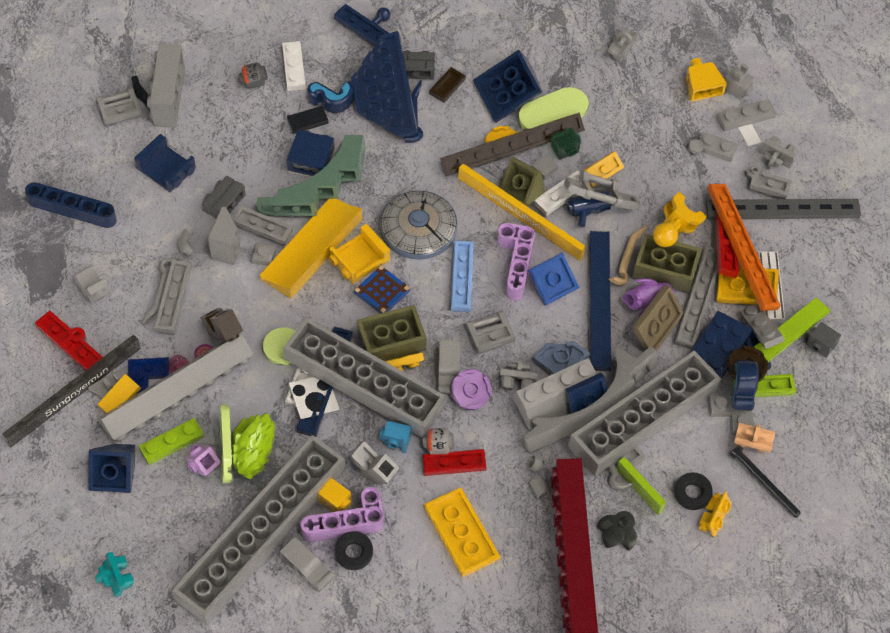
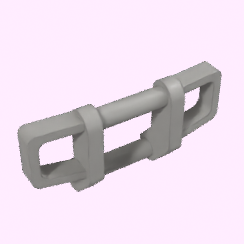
[564,170,640,210]

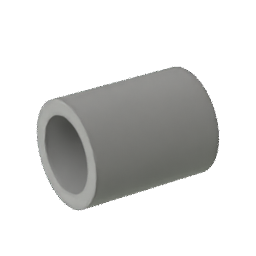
[530,476,551,500]

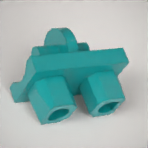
[95,552,134,597]

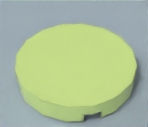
[263,327,296,365]

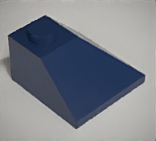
[88,444,135,493]

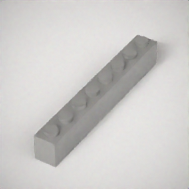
[97,333,253,441]

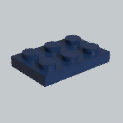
[689,311,753,380]

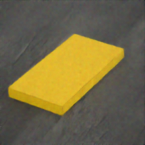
[424,487,501,578]

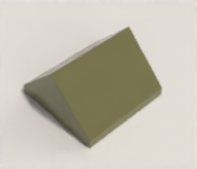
[499,157,546,207]

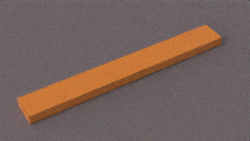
[707,184,781,311]

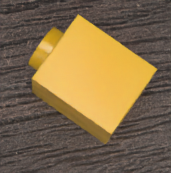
[318,478,352,512]

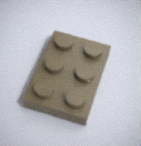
[632,285,684,352]

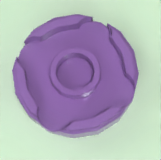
[451,369,492,410]

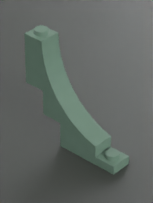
[256,135,366,216]

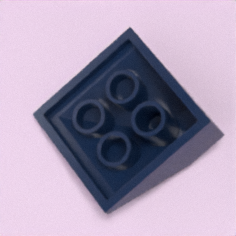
[473,50,543,123]

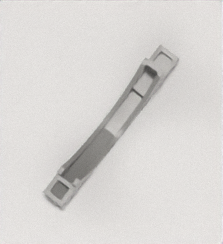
[523,347,659,452]

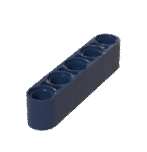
[25,182,117,228]

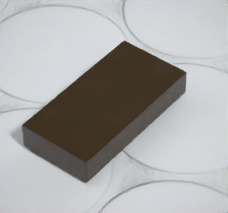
[429,67,466,103]

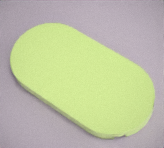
[519,87,589,130]
[220,404,232,484]

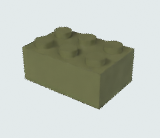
[633,233,702,293]
[357,305,427,361]

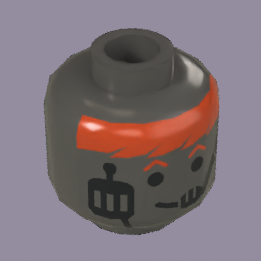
[239,62,268,89]

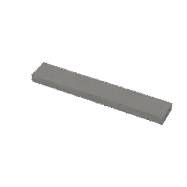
[675,245,718,350]

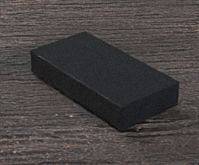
[287,106,329,134]

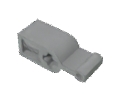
[438,340,460,394]
[279,537,335,592]

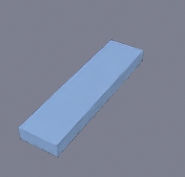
[451,241,474,312]

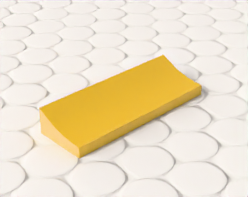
[260,199,362,299]

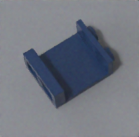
[134,134,196,192]

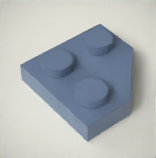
[533,341,590,375]

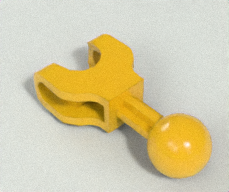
[653,191,707,248]

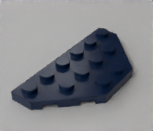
[351,31,419,139]

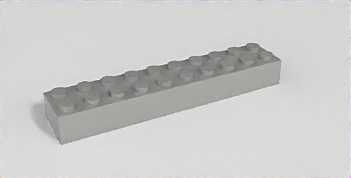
[172,435,345,625]

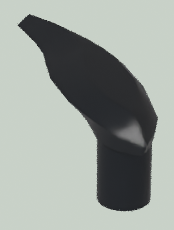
[131,76,149,108]

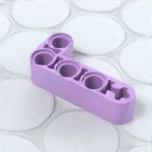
[497,223,535,300]
[301,487,383,542]

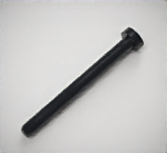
[729,445,801,518]

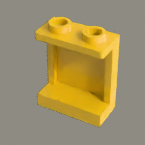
[328,223,390,284]

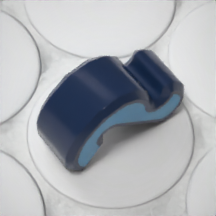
[307,81,353,113]
[732,360,759,411]

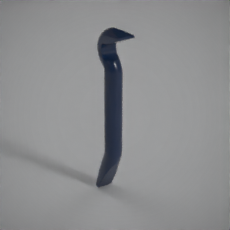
[405,80,423,143]

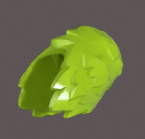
[232,412,275,480]

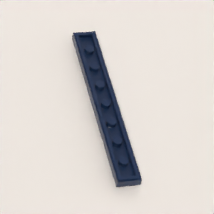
[590,231,611,371]

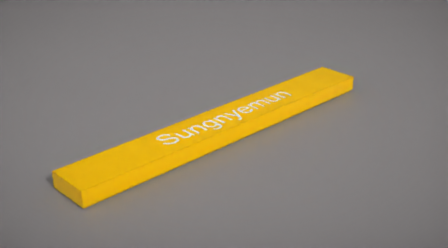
[458,164,586,261]

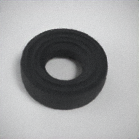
[674,472,713,510]
[335,531,373,570]

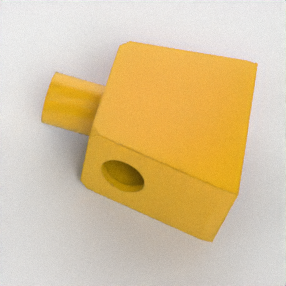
[686,58,727,102]

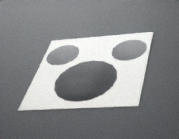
[289,377,340,419]

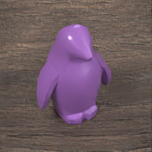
[623,278,675,316]

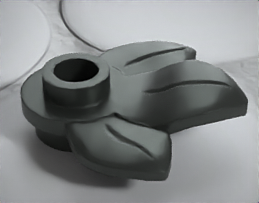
[597,511,637,551]

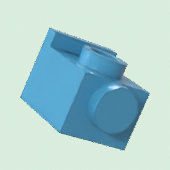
[379,421,411,453]

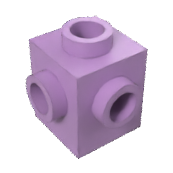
[184,443,221,476]

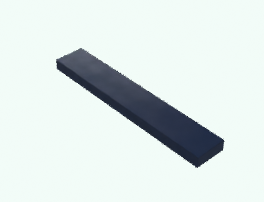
[296,326,353,437]

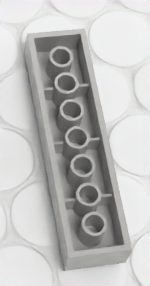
[284,318,446,438]
[568,351,721,476]

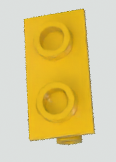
[699,491,731,537]

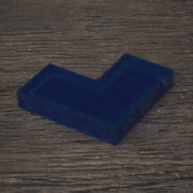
[128,357,170,395]

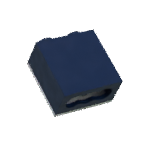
[287,130,335,177]

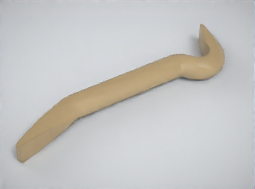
[608,225,648,286]

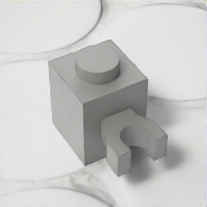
[725,63,754,100]

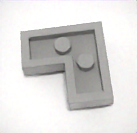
[709,395,754,435]

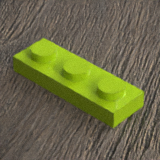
[139,418,204,465]

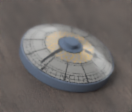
[380,190,457,260]

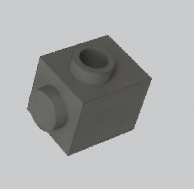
[806,322,841,358]

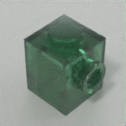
[550,127,581,160]

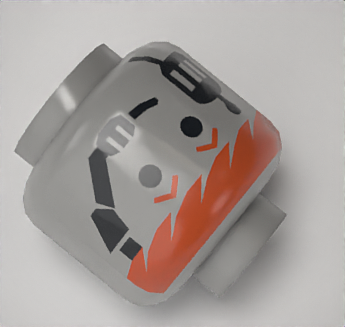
[423,428,454,454]

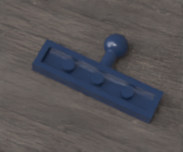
[334,4,391,46]

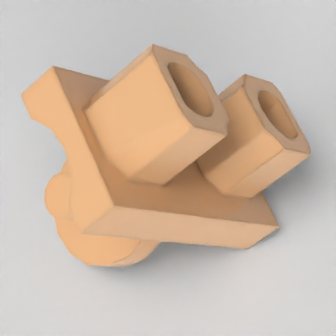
[734,423,775,453]

